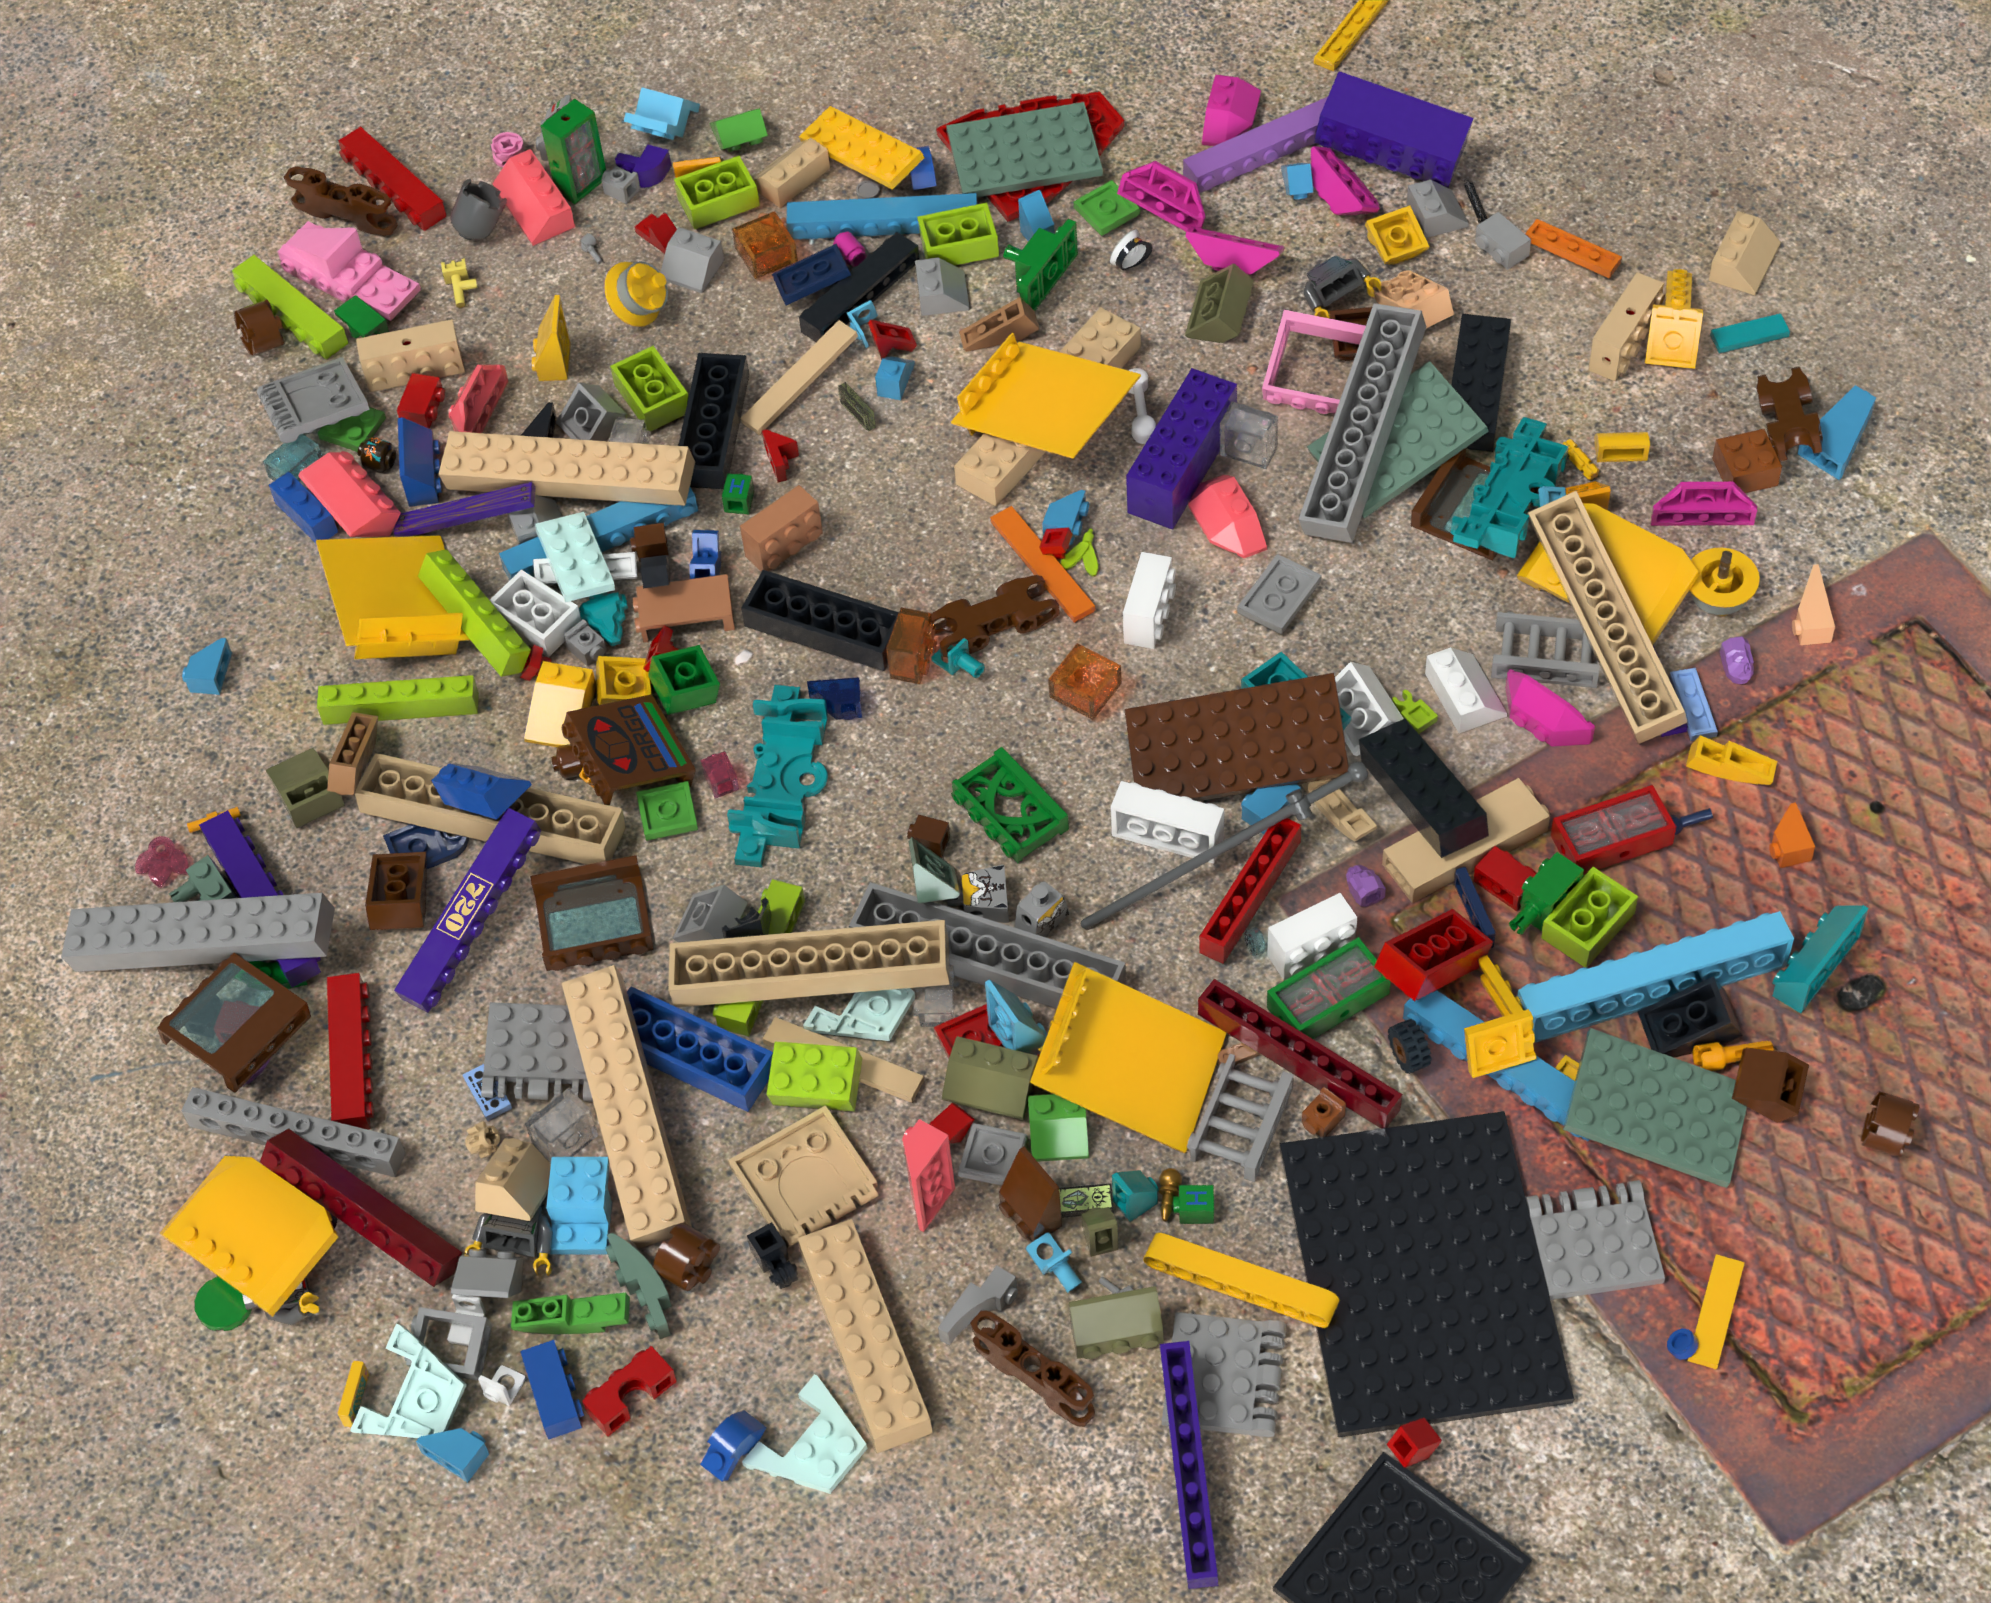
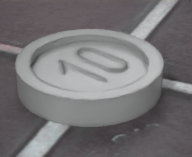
[856,180,880,199]

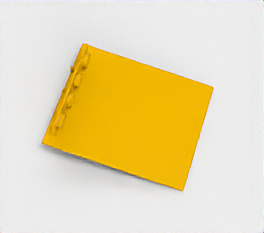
[951,333,1141,459]
[316,535,470,659]
[1030,962,1226,1153]

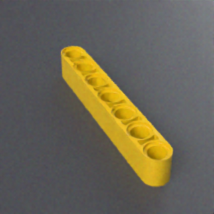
[1143,1233,1340,1328]

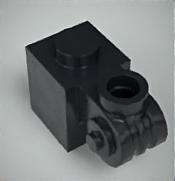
[747,1222,798,1289]

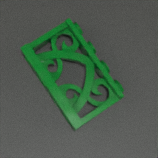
[951,747,1069,863]

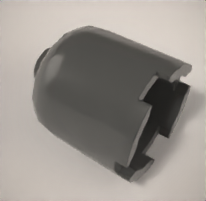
[450,179,507,240]

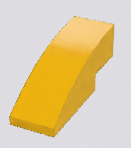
[1686,735,1777,785]

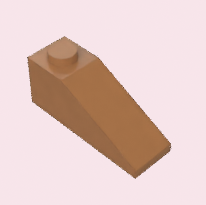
[959,297,1040,352]

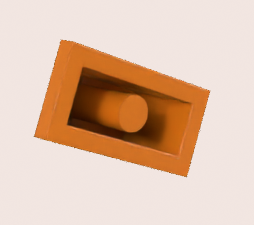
[1769,802,1815,868]

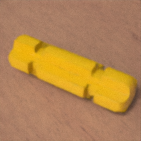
[1562,439,1599,480]

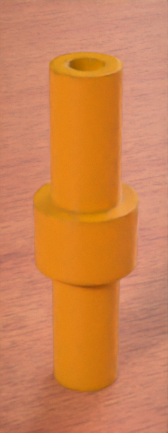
[187,807,241,833]

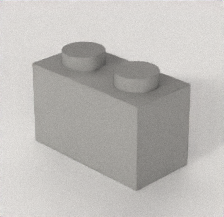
[1475,212,1531,270]

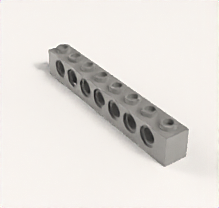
[181,1087,406,1177]

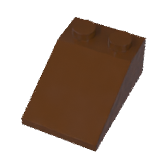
[365,852,427,930]
[998,1146,1062,1242]

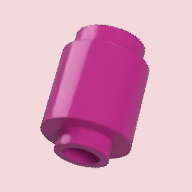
[833,232,867,267]

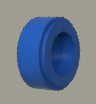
[1667,1329,1699,1360]

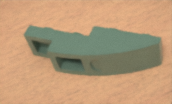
[605,1233,672,1339]

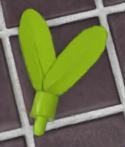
[1060,528,1099,577]

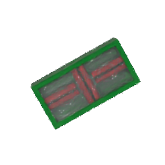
[540,98,606,204]
[1267,937,1391,1039]

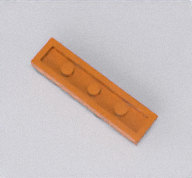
[1525,219,1622,279]

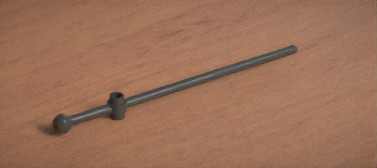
[1080,761,1368,929]

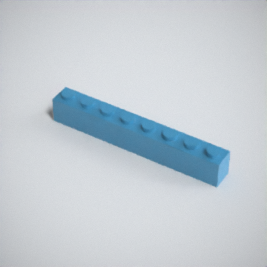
[787,193,977,240]
[499,487,698,580]
[1403,990,1590,1142]

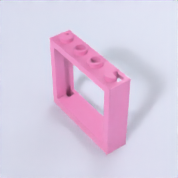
[1262,310,1366,414]

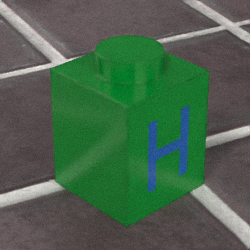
[722,473,755,515]
[1173,1185,1214,1224]

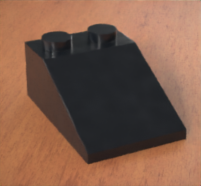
[1637,976,1743,1057]

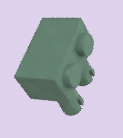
[169,855,238,902]

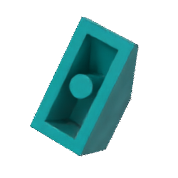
[1112,1170,1159,1222]

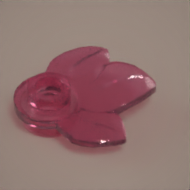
[135,836,189,888]

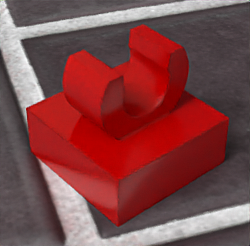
[1039,528,1073,559]
[520,645,552,681]

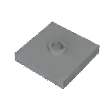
[958,1123,1028,1186]

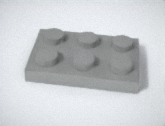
[1237,554,1322,635]

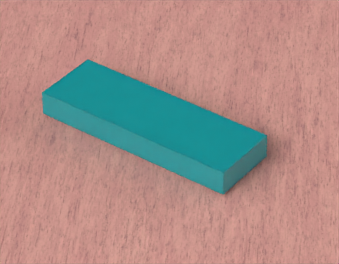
[1710,313,1790,353]

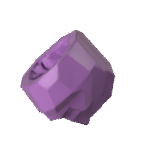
[1720,636,1754,684]
[1346,865,1386,907]

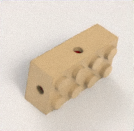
[1588,272,1665,381]
[356,319,465,392]

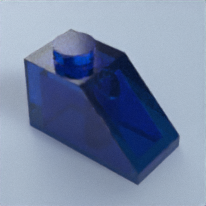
[807,677,862,720]

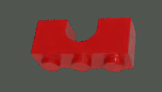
[582,1346,677,1437]

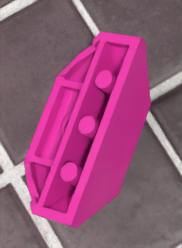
[1202,75,1261,146]
[1311,146,1380,216]
[1117,161,1206,231]
[1185,226,1285,275]
[1650,482,1757,526]
[1505,669,1595,747]

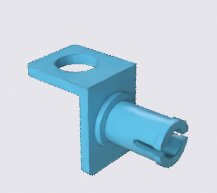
[847,300,878,348]
[1026,1232,1082,1293]

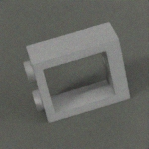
[404,1307,493,1381]

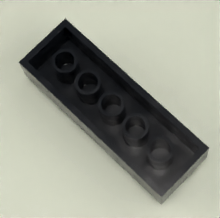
[1451,313,1511,452]
[678,353,750,489]
[741,570,905,671]
[1358,718,1489,858]

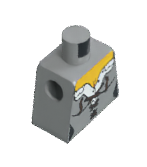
[947,865,1009,923]
[1015,881,1070,937]

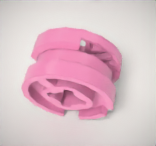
[491,132,525,167]

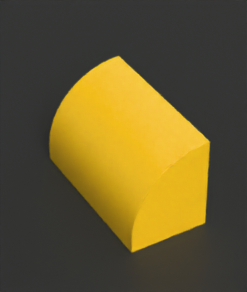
[1594,432,1650,462]

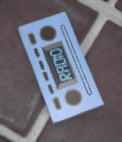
[462,1064,512,1121]

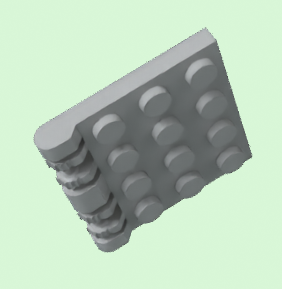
[257,357,370,443]
[481,1002,593,1102]
[1525,1180,1665,1300]
[1162,1312,1287,1437]

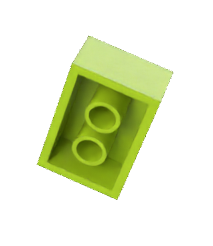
[674,155,760,230]
[610,345,689,433]
[1541,867,1638,968]
[766,1041,863,1112]

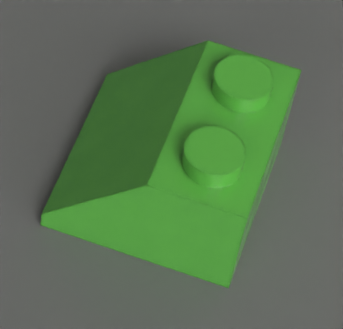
[710,108,768,152]
[1028,1094,1089,1162]

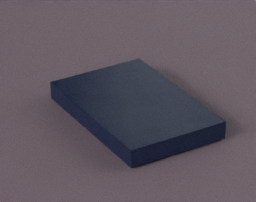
[772,244,851,306]

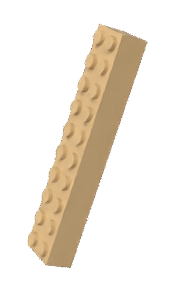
[954,307,1141,507]
[439,431,695,506]
[1528,491,1687,744]
[355,753,626,865]
[668,920,950,1007]
[562,965,692,1249]

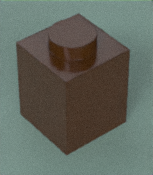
[630,523,669,562]
[907,814,950,858]

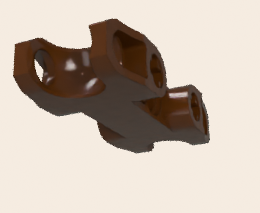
[284,166,398,236]
[1756,366,1823,462]
[926,575,1060,658]
[970,1311,1095,1427]

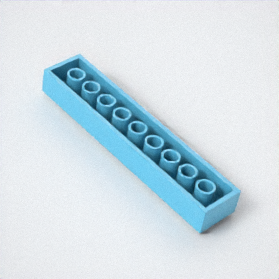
[1517,911,1794,1043]

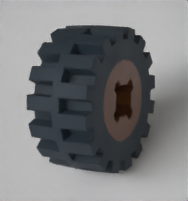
[1388,1019,1432,1074]

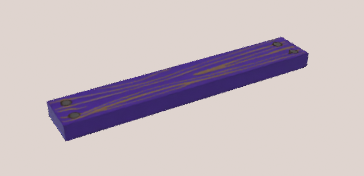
[394,482,536,537]

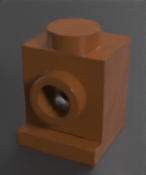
[1302,1087,1346,1137]

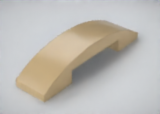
[1301,779,1377,841]

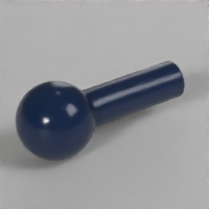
[1670,808,1713,835]

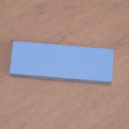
[1669,668,1718,741]

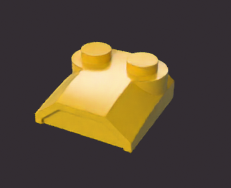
[1365,206,1429,264]
[596,656,651,705]

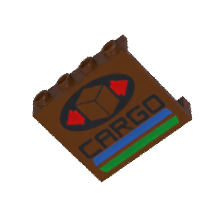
[561,694,696,805]

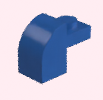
[909,146,937,190]
[689,530,721,579]
[700,1410,767,1482]

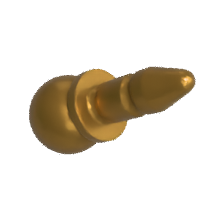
[1159,1168,1182,1221]

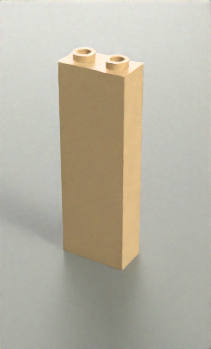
[1382,778,1550,903]

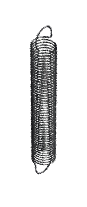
[1464,180,1488,224]

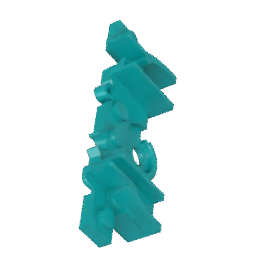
[1451,417,1569,558]
[727,685,828,868]

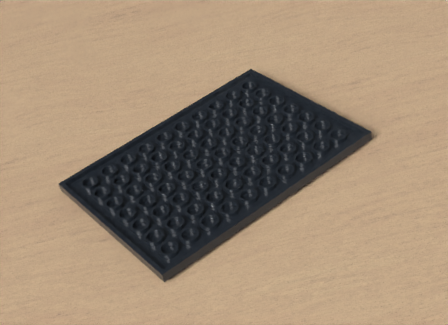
[1279,1111,1574,1438]

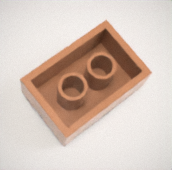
[740,485,823,572]

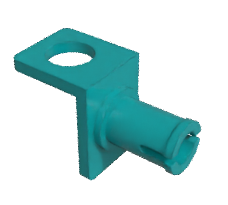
[931,638,985,678]

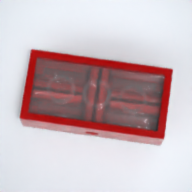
[1550,785,1676,875]

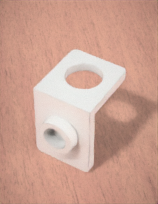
[447,1295,486,1346]
[478,1365,526,1406]

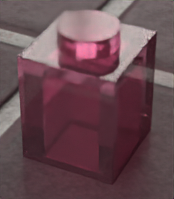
[700,751,739,799]

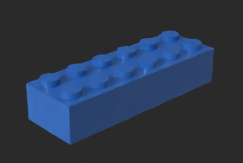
[627,986,773,1112]

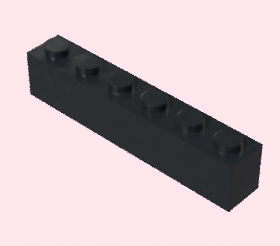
[799,232,920,342]

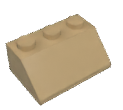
[752,138,830,208]
[1709,211,1781,295]
[475,1138,551,1221]

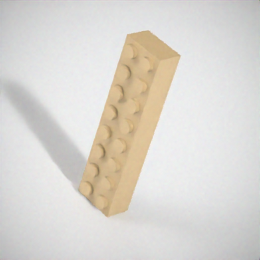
[797,1219,932,1454]

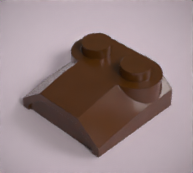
[1329,307,1372,361]

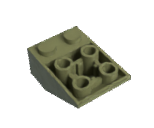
[266,748,345,829]

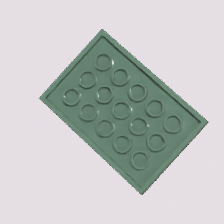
[946,102,1103,197]
[1307,361,1488,518]
[1563,1028,1747,1188]

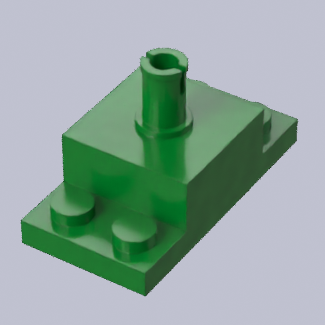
[1003,219,1078,311]

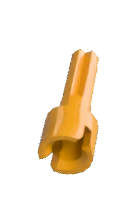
[1693,1041,1774,1071]

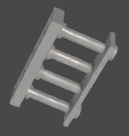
[1491,612,1600,688]
[1187,1054,1294,1182]

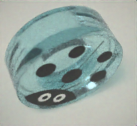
[1244,927,1265,956]

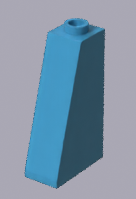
[1798,385,1876,480]

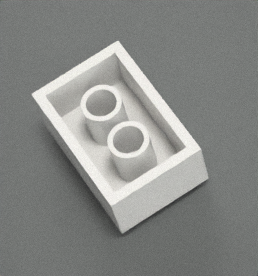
[1123,552,1176,649]
[490,570,581,658]
[1267,893,1357,981]

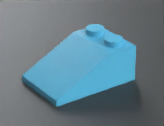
[985,980,1047,1055]

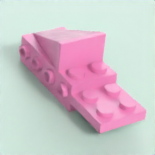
[278,221,421,321]

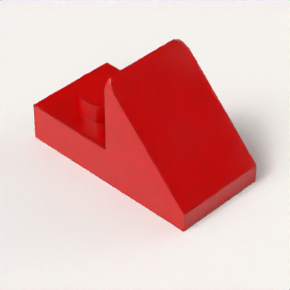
[634,213,677,254]
[868,319,917,360]
[762,429,799,483]
[643,625,679,672]

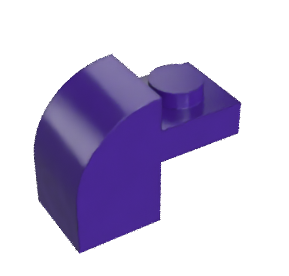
[615,144,672,188]

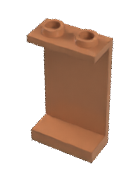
[632,574,735,643]

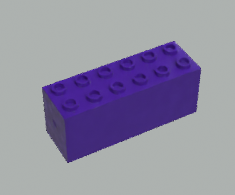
[1314,71,1474,188]
[1126,368,1237,530]

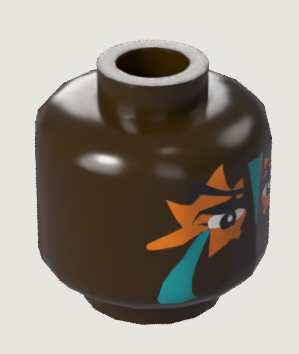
[357,437,396,472]

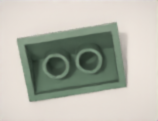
[908,837,960,903]

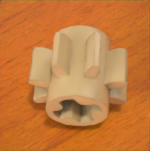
[465,1121,500,1159]

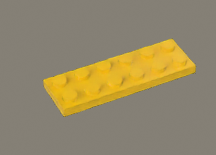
[799,106,924,190]

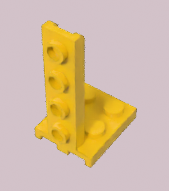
[1645,269,1703,369]
[1464,955,1537,1078]

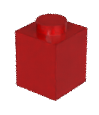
[1386,1418,1442,1468]

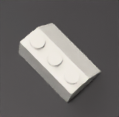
[1425,647,1507,733]
[1335,662,1404,756]

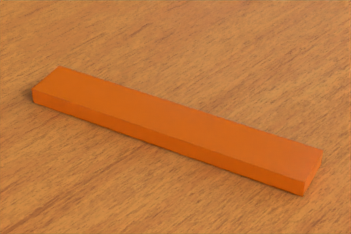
[990,506,1095,623]

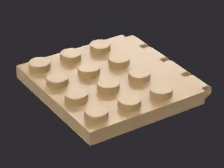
[728,1105,878,1247]

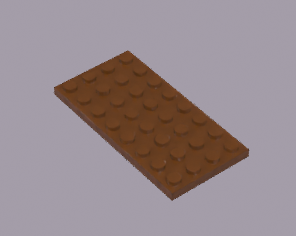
[1125,673,1349,801]

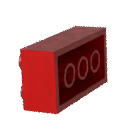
[1374,909,1493,1001]

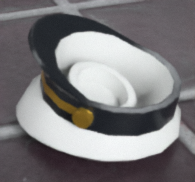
[1110,229,1152,270]

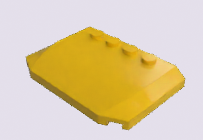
[1517,503,1699,646]
[159,1156,339,1317]

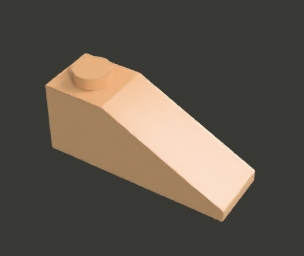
[1792,564,1835,645]

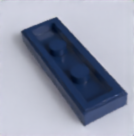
[1454,867,1496,948]

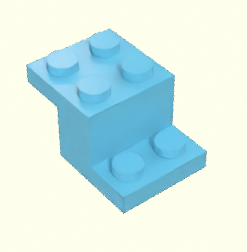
[624,88,700,140]
[546,1157,612,1255]

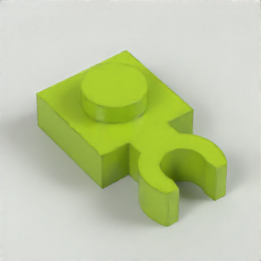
[1392,689,1438,734]

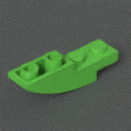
[511,1292,630,1334]

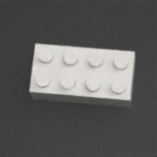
[1111,781,1224,864]

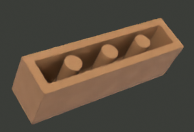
[327,712,378,795]

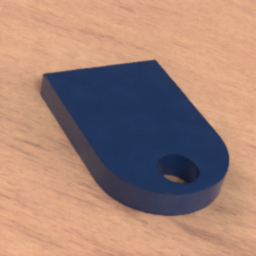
[383,824,469,869]

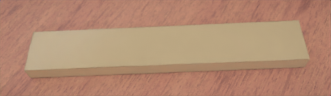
[740,320,858,435]
[762,1017,924,1103]

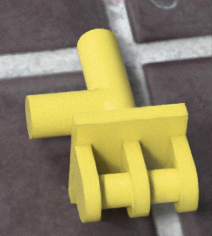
[441,258,477,308]

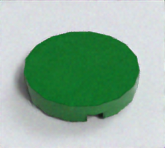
[194,1277,252,1331]

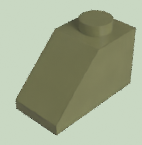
[1081,1207,1119,1257]

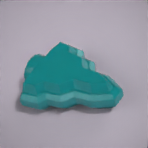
[579,592,628,646]

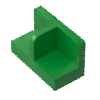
[334,295,389,338]

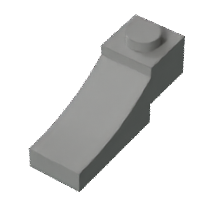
[938,1265,1018,1345]

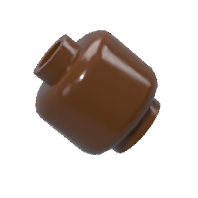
[551,744,583,779]

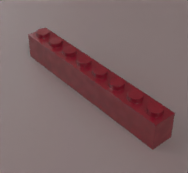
[1197,979,1403,1129]
[260,1129,463,1287]

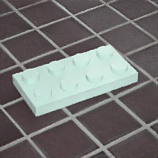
[535,512,615,602]

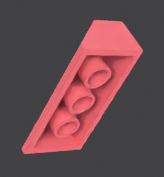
[492,149,575,246]
[298,451,401,537]
[902,1119,955,1232]

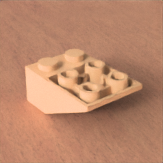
[1373,270,1454,328]

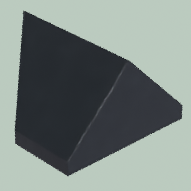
[722,897,771,939]

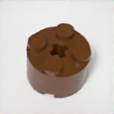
[234,299,285,355]
[1861,1091,1920,1157]
[653,1223,720,1291]

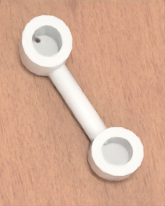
[1128,368,1156,444]

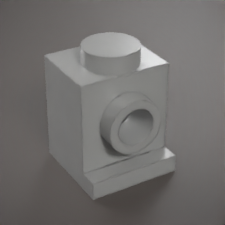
[602,166,641,204]
[564,619,607,666]

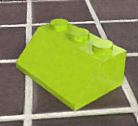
[917,203,999,266]

